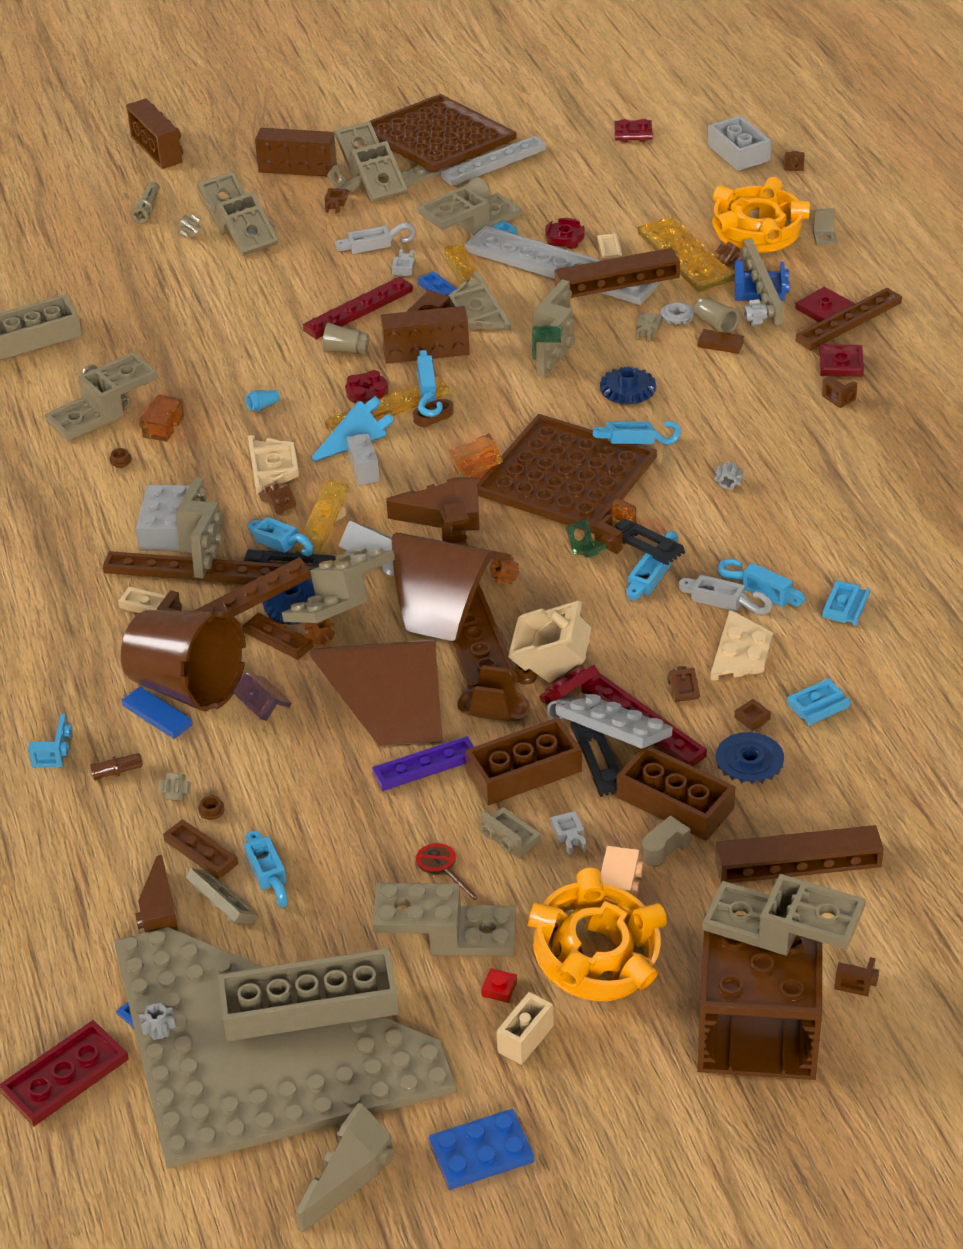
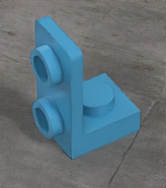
[28,714,72,767]

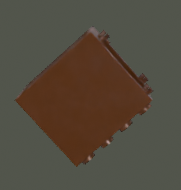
[697,913,823,1080]

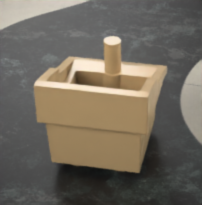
[508,600,591,683]

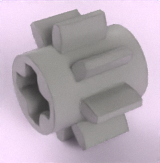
[743,299,767,326]
[714,461,743,490]
[139,1003,176,1040]

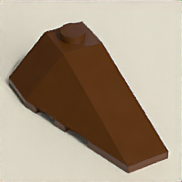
[386,477,479,531]

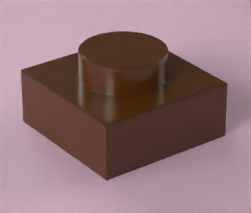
[734,699,771,731]

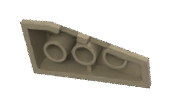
[295,1103,394,1232]

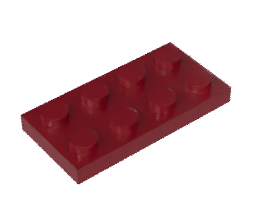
[0,1020,129,1127]

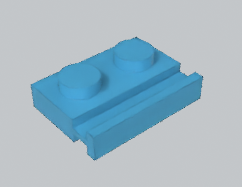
[822,580,870,626]
[787,678,851,726]

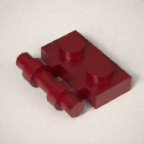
[614,119,653,142]
[539,665,599,704]

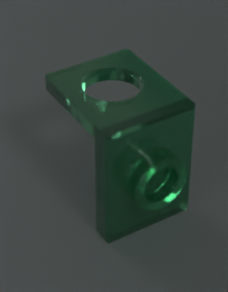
[532,325,562,360]
[566,519,607,558]

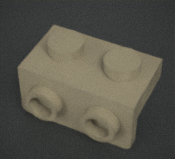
[480,807,541,858]

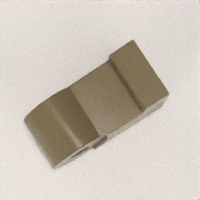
[642,815,690,866]

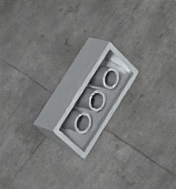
[338,520,395,576]

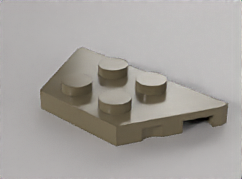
[448,271,511,331]

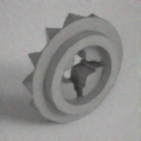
[661,302,694,326]

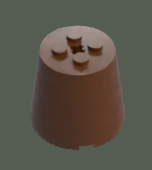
[121,610,246,712]

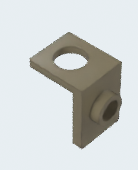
[327,165,362,192]
[813,208,837,245]

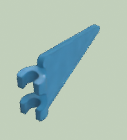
[312,396,394,462]

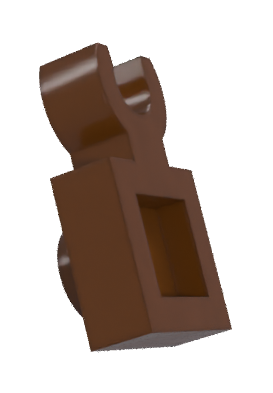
[325,188,348,213]

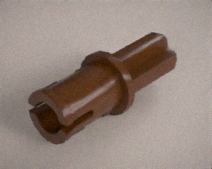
[90,753,143,780]

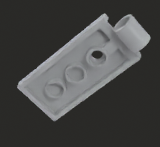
[548,694,673,749]

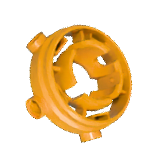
[712,177,810,253]
[527,868,667,1001]

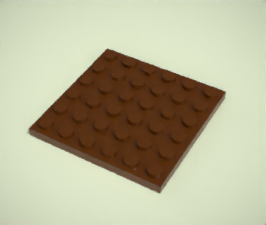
[370,94,517,172]
[478,414,657,534]

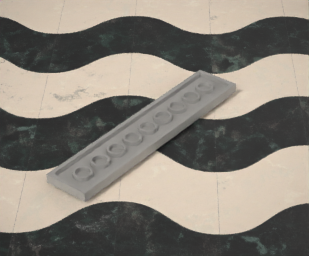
[464,226,660,305]

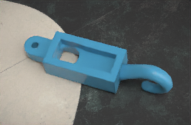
[417,350,443,417]
[592,421,681,445]
[247,517,314,556]
[626,531,678,601]
[718,559,805,607]
[244,831,288,909]

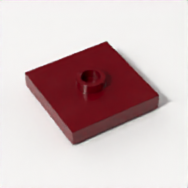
[795,287,855,322]
[819,344,864,377]

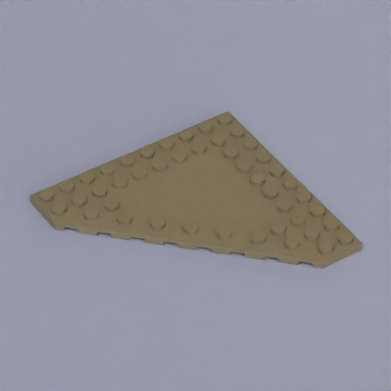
[114,927,456,1169]

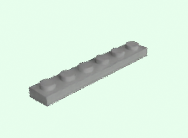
[441,136,546,186]

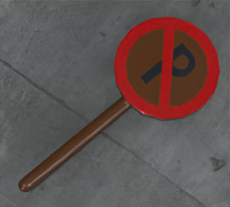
[416,843,477,900]

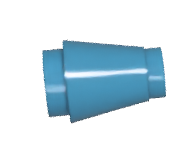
[246,390,279,412]

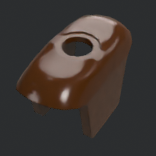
[457,666,530,721]

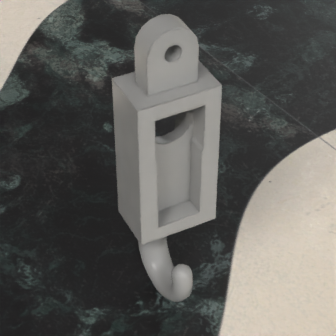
[335,222,416,254]
[679,574,772,615]

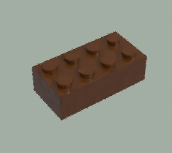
[126,98,183,169]
[255,128,337,177]
[381,306,470,364]
[465,717,582,805]
[617,746,736,841]

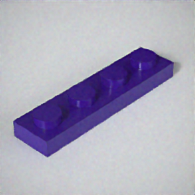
[372,736,474,791]

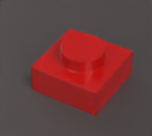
[481,968,517,1003]

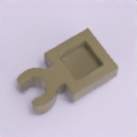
[636,313,662,342]

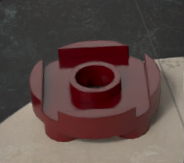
[545,218,585,249]
[345,370,389,405]

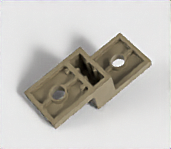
[334,121,408,203]
[197,171,279,256]
[418,186,521,235]
[533,279,575,378]
[45,352,158,442]
[176,478,224,578]
[282,547,395,623]
[702,874,866,956]
[372,883,516,956]

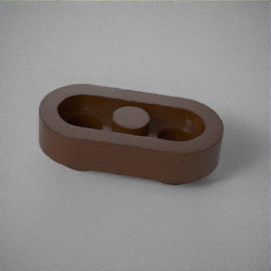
[413,399,454,427]

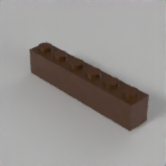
[555,248,680,298]
[715,825,884,883]

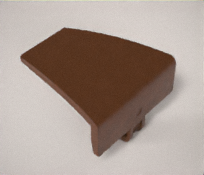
[391,533,512,642]
[310,639,442,746]

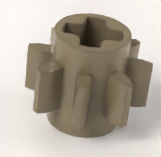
[177,214,201,238]
[158,773,191,801]

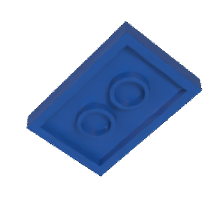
[428,1108,534,1190]

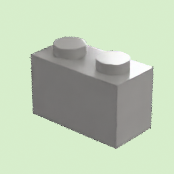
[347,434,380,485]

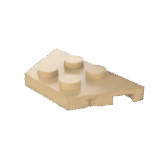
[248,435,299,495]
[710,610,773,681]

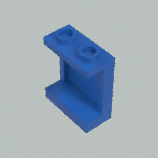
[734,261,789,301]

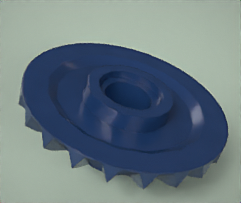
[600,367,656,404]
[262,578,315,625]
[716,732,784,785]

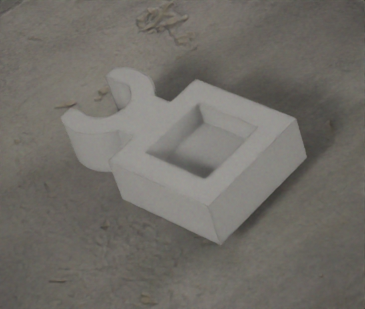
[392,249,415,276]
[550,811,586,855]

